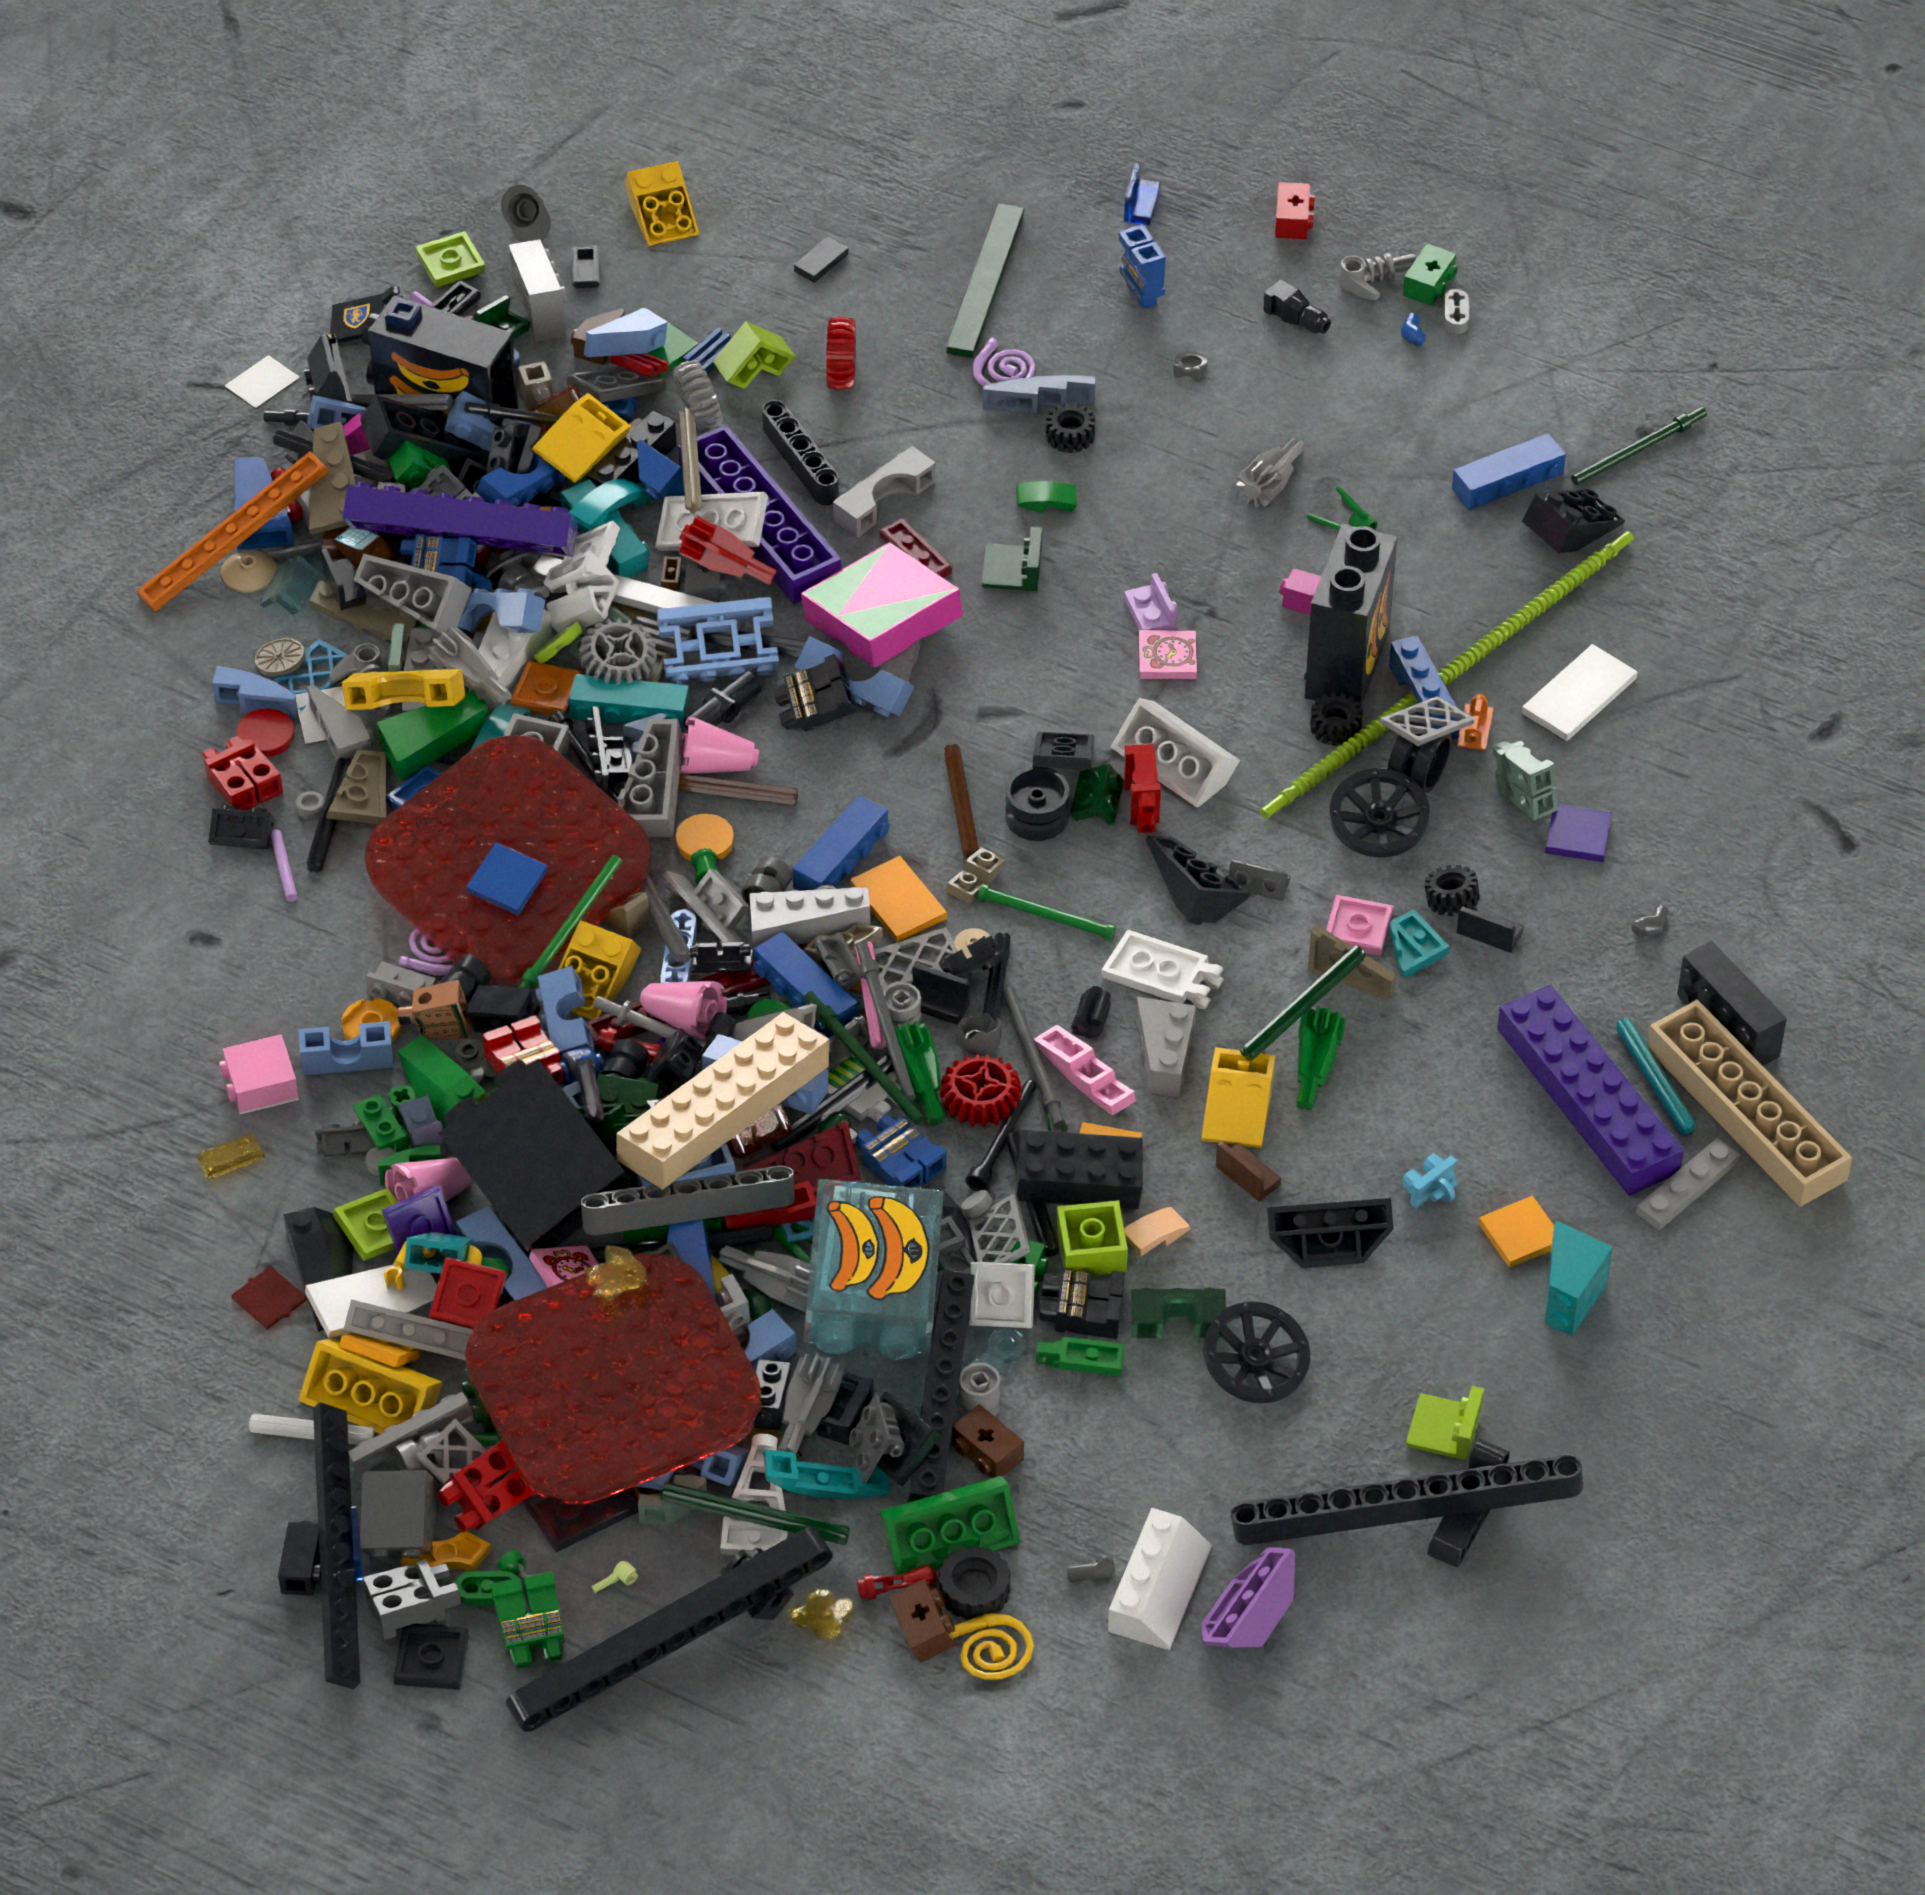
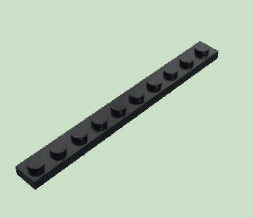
[313,1402,361,1690]

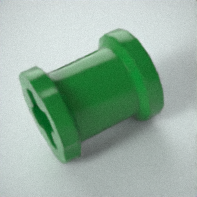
[691,848,721,885]
[388,1085,416,1125]

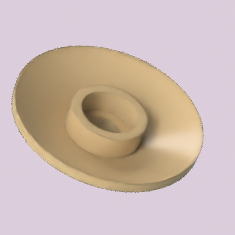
[221,550,278,593]

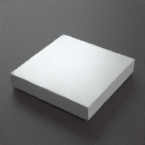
[969,1262,1035,1328]

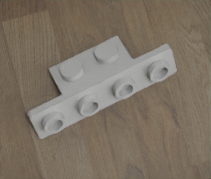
[663,869,750,946]

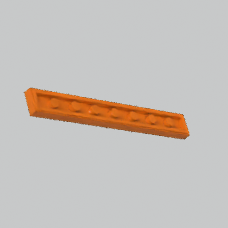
[136,451,329,612]

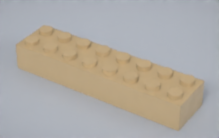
[1647,1000,1852,1207]
[617,1012,829,1190]

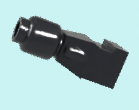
[1263,279,1331,334]

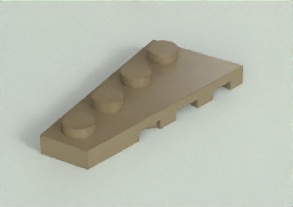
[309,421,356,535]
[309,581,420,649]

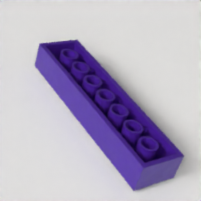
[678,424,842,604]
[343,482,578,557]
[1497,984,1684,1196]

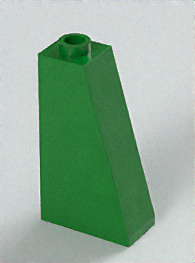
[376,690,488,780]

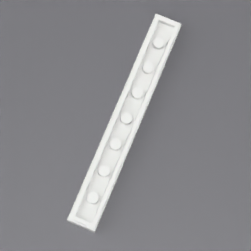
[530,554,745,634]

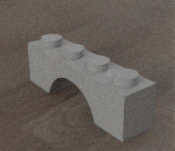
[833,446,936,538]

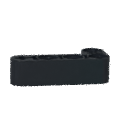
[1427,1439,1510,1568]

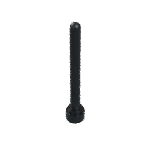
[548,711,619,810]
[965,1080,1036,1192]

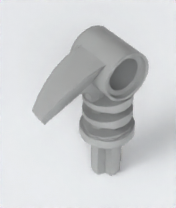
[1340,253,1416,300]
[329,643,391,717]

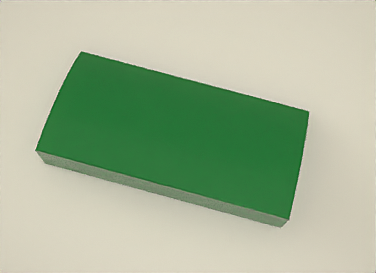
[879,1476,1021,1575]

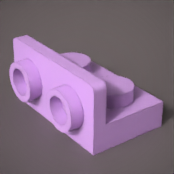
[1124,573,1179,631]

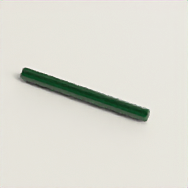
[1240,946,1366,1061]
[661,1482,850,1545]

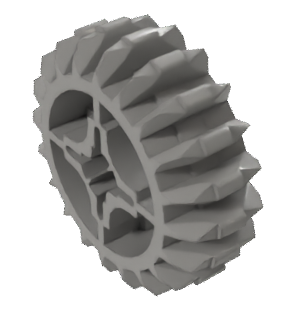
[673,360,723,434]
[579,617,657,685]

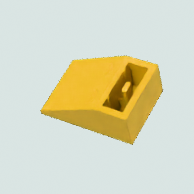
[624,161,699,246]
[532,393,631,483]
[558,920,642,1020]
[1201,1047,1276,1149]

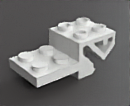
[544,521,620,633]

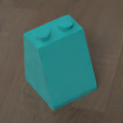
[1545,1221,1613,1336]

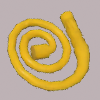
[952,1613,1034,1680]

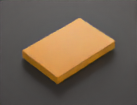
[850,856,947,943]

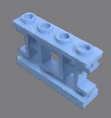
[657,597,779,685]

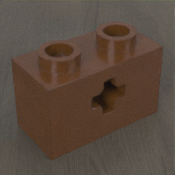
[952,1404,1024,1478]
[890,1579,956,1662]

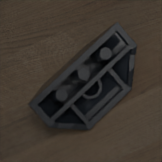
[304,334,353,404]
[1267,1198,1394,1268]

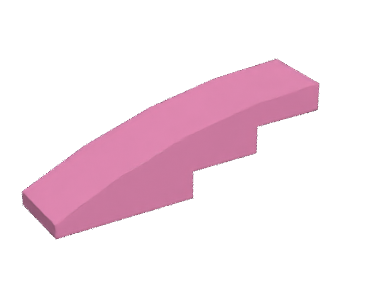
[1033,1025,1136,1116]

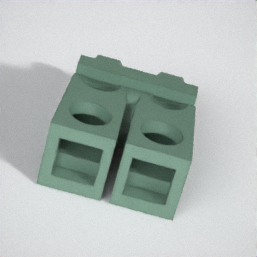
[1493,740,1558,821]

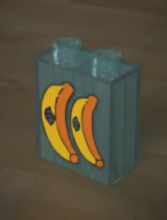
[803,1179,944,1360]

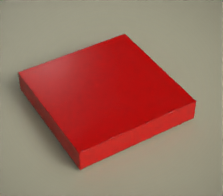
[428,1257,507,1333]

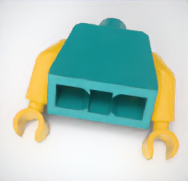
[384,1232,482,1291]

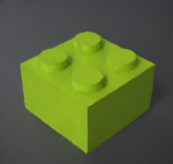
[1057,1200,1128,1275]

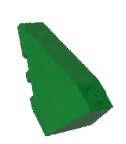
[398,1035,487,1146]

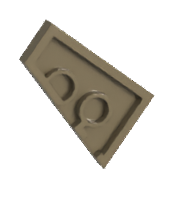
[326,749,386,825]
[1308,924,1396,1001]

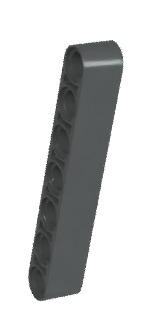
[581,1166,795,1235]

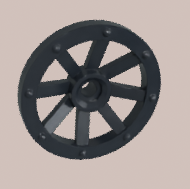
[1329,768,1430,858]
[1203,1301,1310,1404]

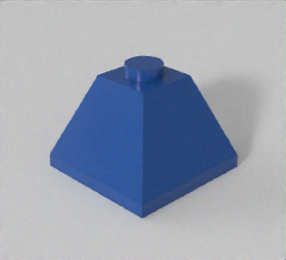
[637,440,685,501]

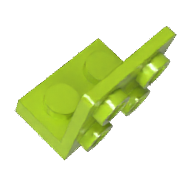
[1406,1386,1484,1461]

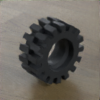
[1046,402,1095,453]
[1310,692,1363,746]
[1424,865,1480,916]

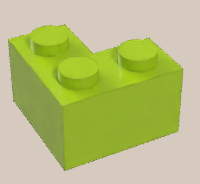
[712,321,796,389]

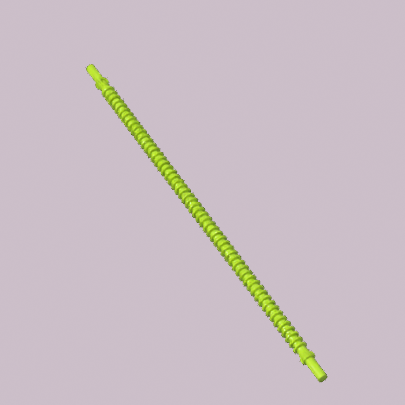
[1260,531,1634,819]

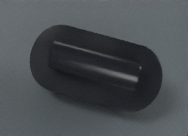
[1071,986,1111,1039]

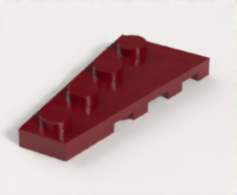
[739,1120,861,1187]

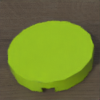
[533,621,583,664]

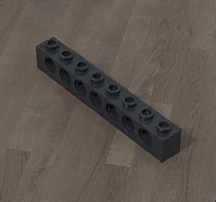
[907,1269,975,1503]

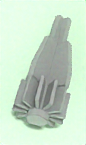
[1235,438,1304,508]
[428,627,512,705]
[718,1245,823,1314]
[778,1353,844,1453]

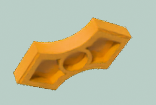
[400,1531,492,1571]

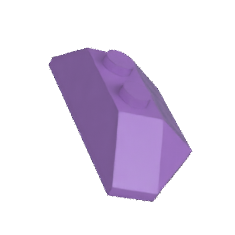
[1201,1547,1295,1648]

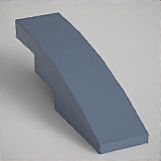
[983,375,1096,414]

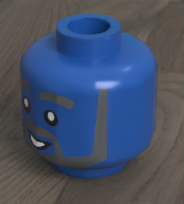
[560,1047,604,1085]

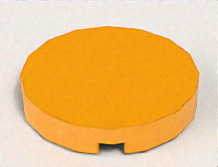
[675,813,734,861]
[341,998,402,1043]

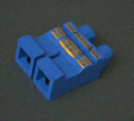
[1119,224,1166,308]
[400,534,477,588]
[856,1113,947,1195]

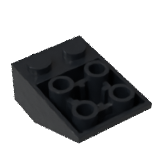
[1522,488,1625,553]

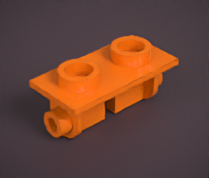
[1457,694,1494,751]

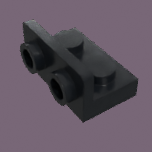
[208,805,275,849]

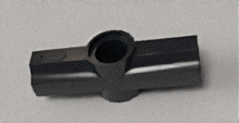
[683,671,761,731]

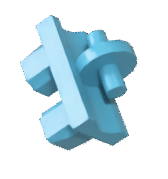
[1402,1153,1458,1209]

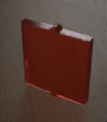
[231,1266,307,1330]

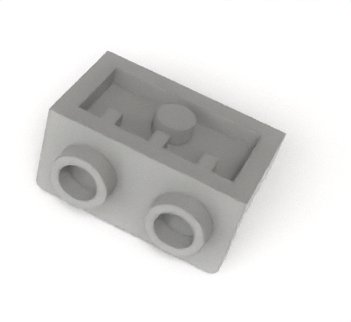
[365,962,437,1007]
[717,1274,750,1348]

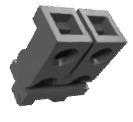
[363,1559,461,1640]

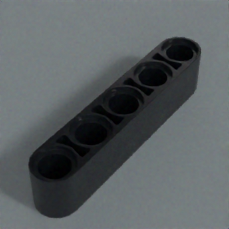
[762,400,839,505]

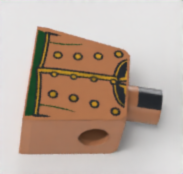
[398,980,471,1040]

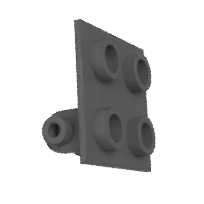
[849,1394,904,1484]

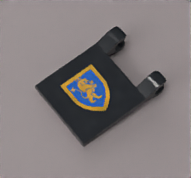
[330,286,404,343]

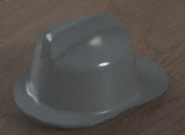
[501,185,551,242]

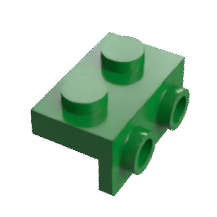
[353,1093,411,1153]

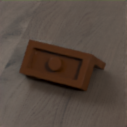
[1216,1142,1281,1202]

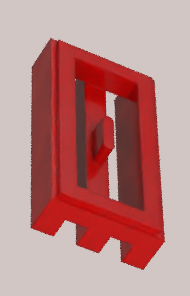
[610,353,669,378]

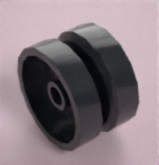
[1387,722,1452,793]
[1005,766,1069,841]

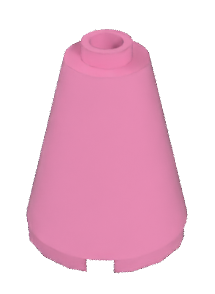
[680,717,759,774]
[640,981,727,1041]
[385,1158,472,1202]

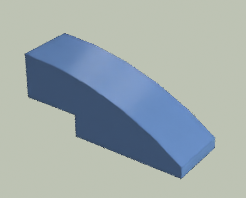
[212,666,298,719]

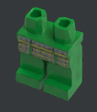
[491,1571,564,1669]

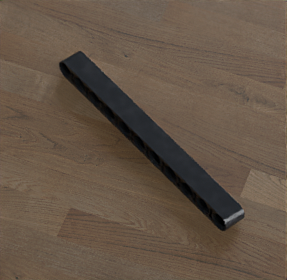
[1231,1455,1584,1545]
[506,1527,833,1732]

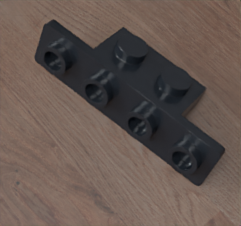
[586,706,632,798]

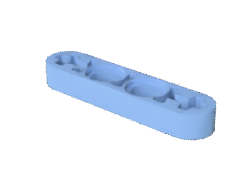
[661,909,697,983]

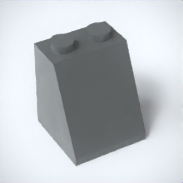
[360,1470,441,1560]

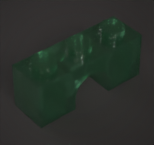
[1130,1287,1227,1338]

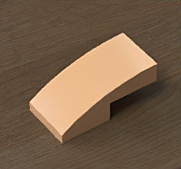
[1124,1207,1191,1256]

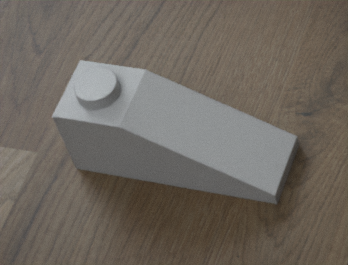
[307,685,375,761]

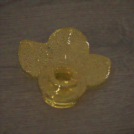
[584,1246,647,1298]
[789,1588,854,1639]

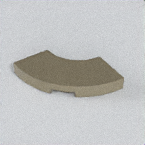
[803,923,884,961]

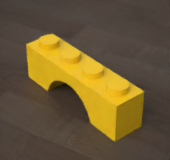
[342,669,466,710]

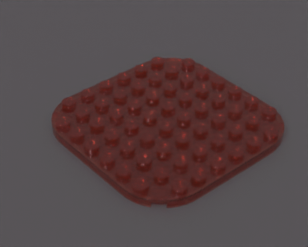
[365,735,650,981]
[465,1253,762,1504]

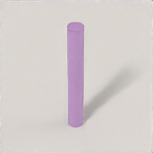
[270,830,298,902]

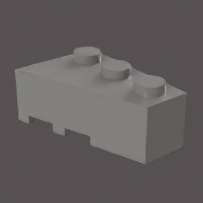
[1136,997,1196,1098]

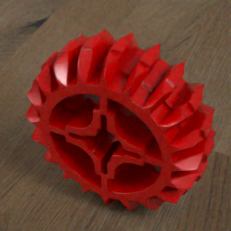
[826,316,856,390]
[940,1053,1022,1129]

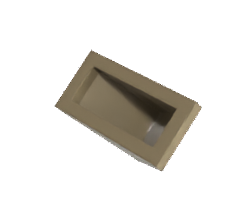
[597,892,650,939]

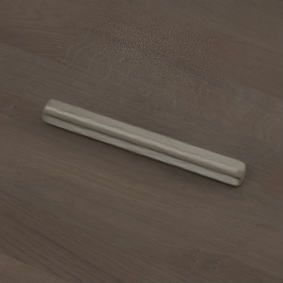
[678,408,702,514]

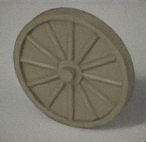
[254,638,305,677]

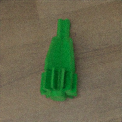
[1296,1006,1346,1110]
[894,1022,945,1126]

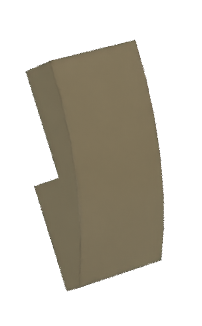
[946,847,1006,904]

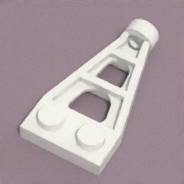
[720,1434,788,1556]

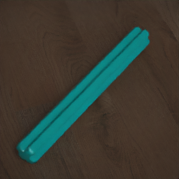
[1616,1017,1696,1135]

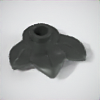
[450,1038,498,1085]

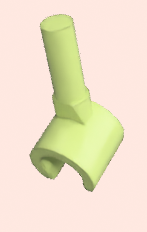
[591,1561,638,1593]

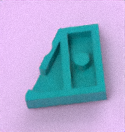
[1389,909,1450,979]

